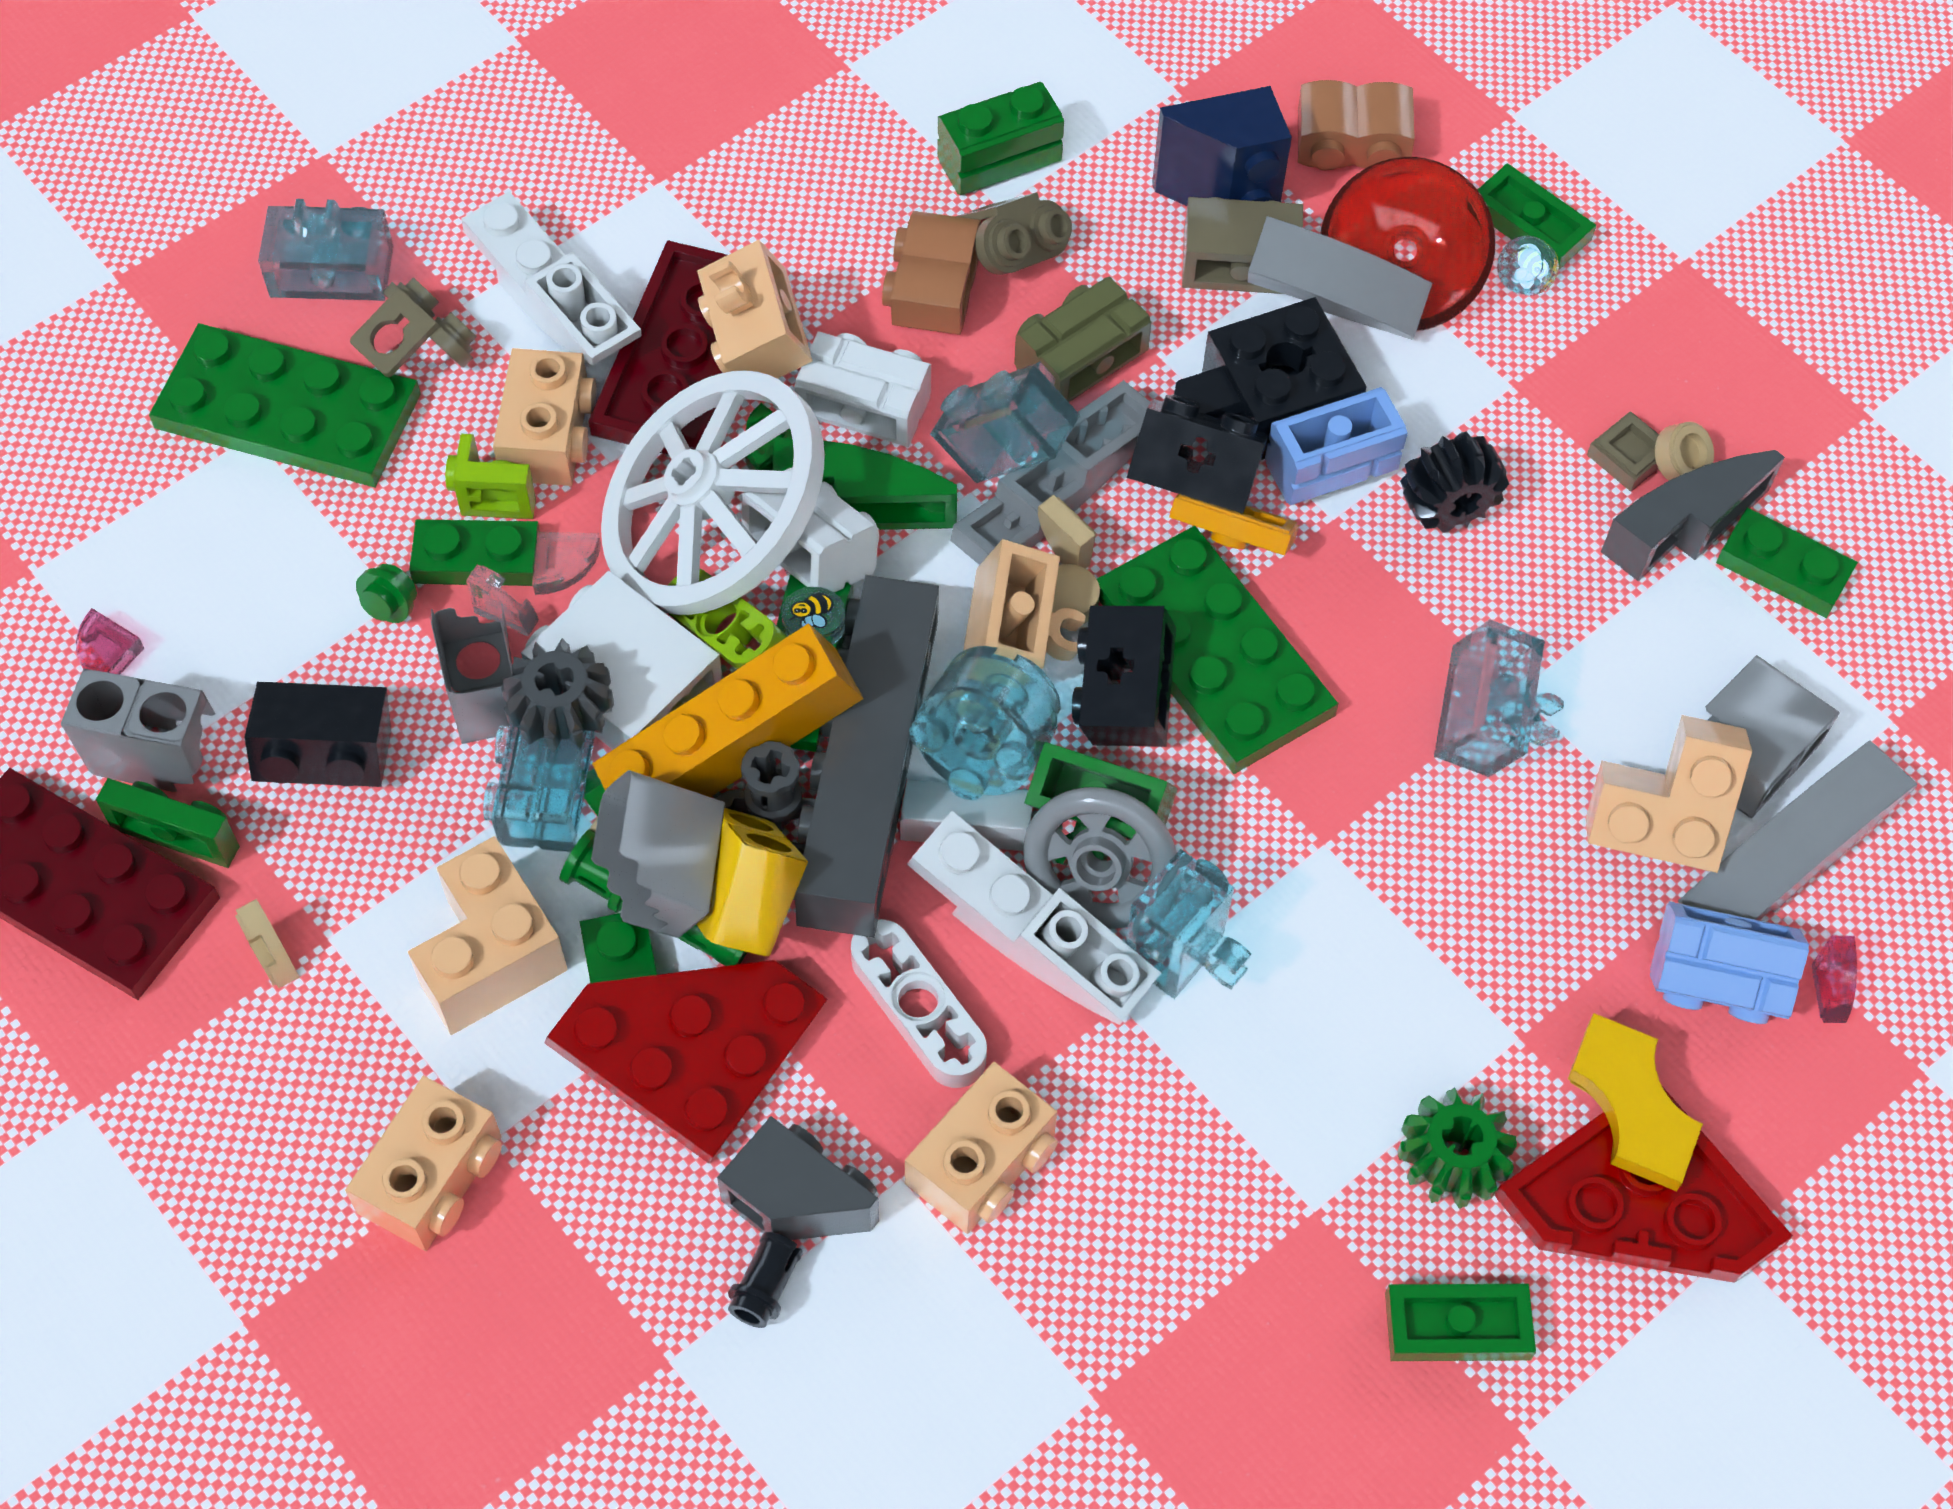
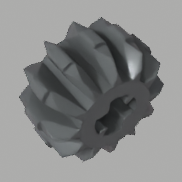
[502,638,614,753]

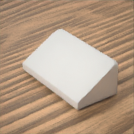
[900,779,1032,851]

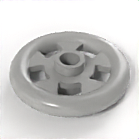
[1023,787,1178,929]

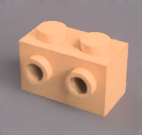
[493,348,597,486]
[905,1062,1058,1235]
[345,1075,502,1251]

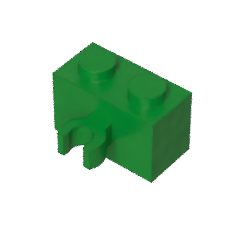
[1024,742,1178,866]

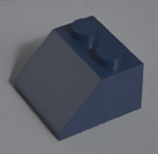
[1152,86,1292,206]

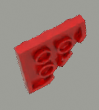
[544,960,828,1163]
[1494,1086,1793,1283]

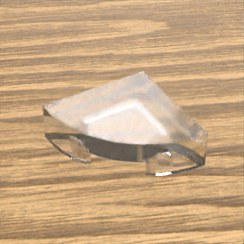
[532,532,601,595]
[466,564,539,636]

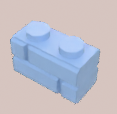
[1265,387,1408,506]
[1650,901,1809,1024]

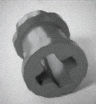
[741,741,802,823]

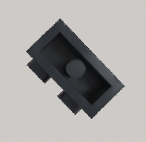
[244,681,391,787]

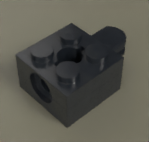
[1174,297,1367,460]

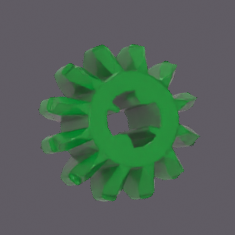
[1397,1087,1517,1209]

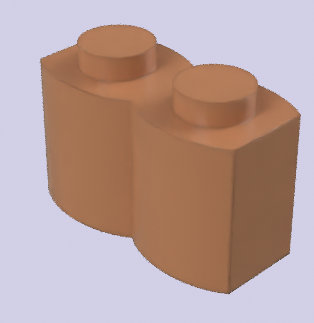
[1298,80,1415,172]
[882,211,981,335]

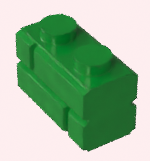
[937,81,1064,196]

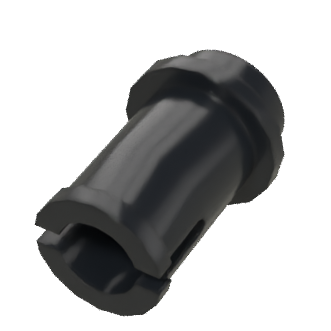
[728,1232,803,1328]

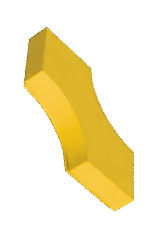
[1568,1013,1703,1192]

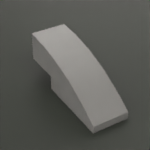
[1247,216,1432,340]

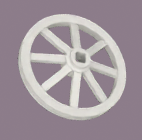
[601,370,825,615]

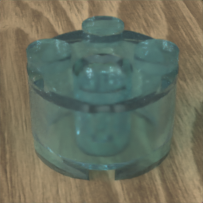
[909,646,1061,800]

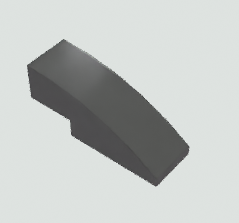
[1601,450,1785,581]

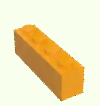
[592,623,864,797]

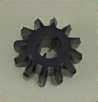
[1400,431,1510,533]

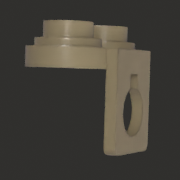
[956,192,1072,275]
[350,278,477,377]

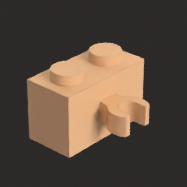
[697,239,813,379]
[959,539,1086,695]

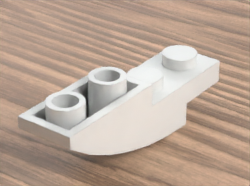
[461,191,642,365]
[907,811,1161,1025]

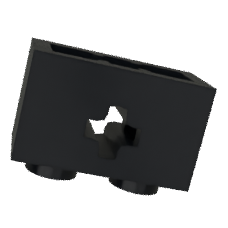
[1126,395,1269,514]
[1072,606,1176,747]

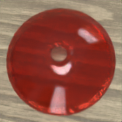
[1321,157,1495,332]

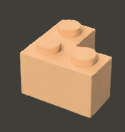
[1585,715,1752,873]
[407,836,568,1036]

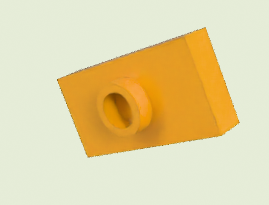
[1169,494,1300,556]

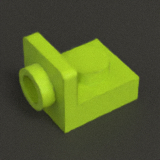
[445,433,536,519]

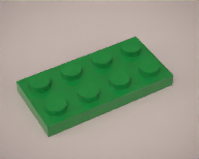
[149,323,421,488]
[1097,526,1339,774]

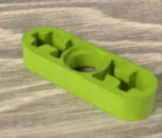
[668,569,787,669]

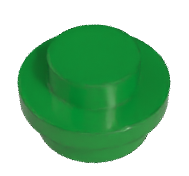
[356,564,417,623]

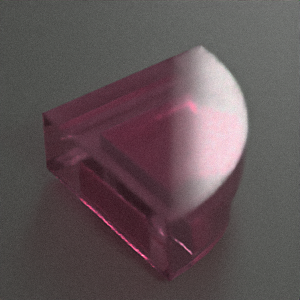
[76,608,145,675]
[1811,935,1857,1023]

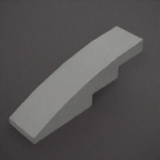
[950,380,1151,565]
[1678,740,1918,920]

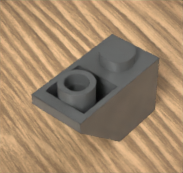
[717,1116,879,1240]

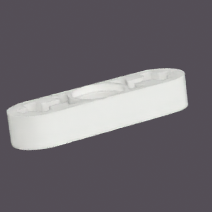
[851,919,987,1088]

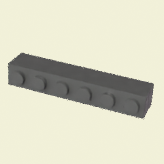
[793,575,939,938]

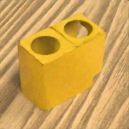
[696,808,808,956]

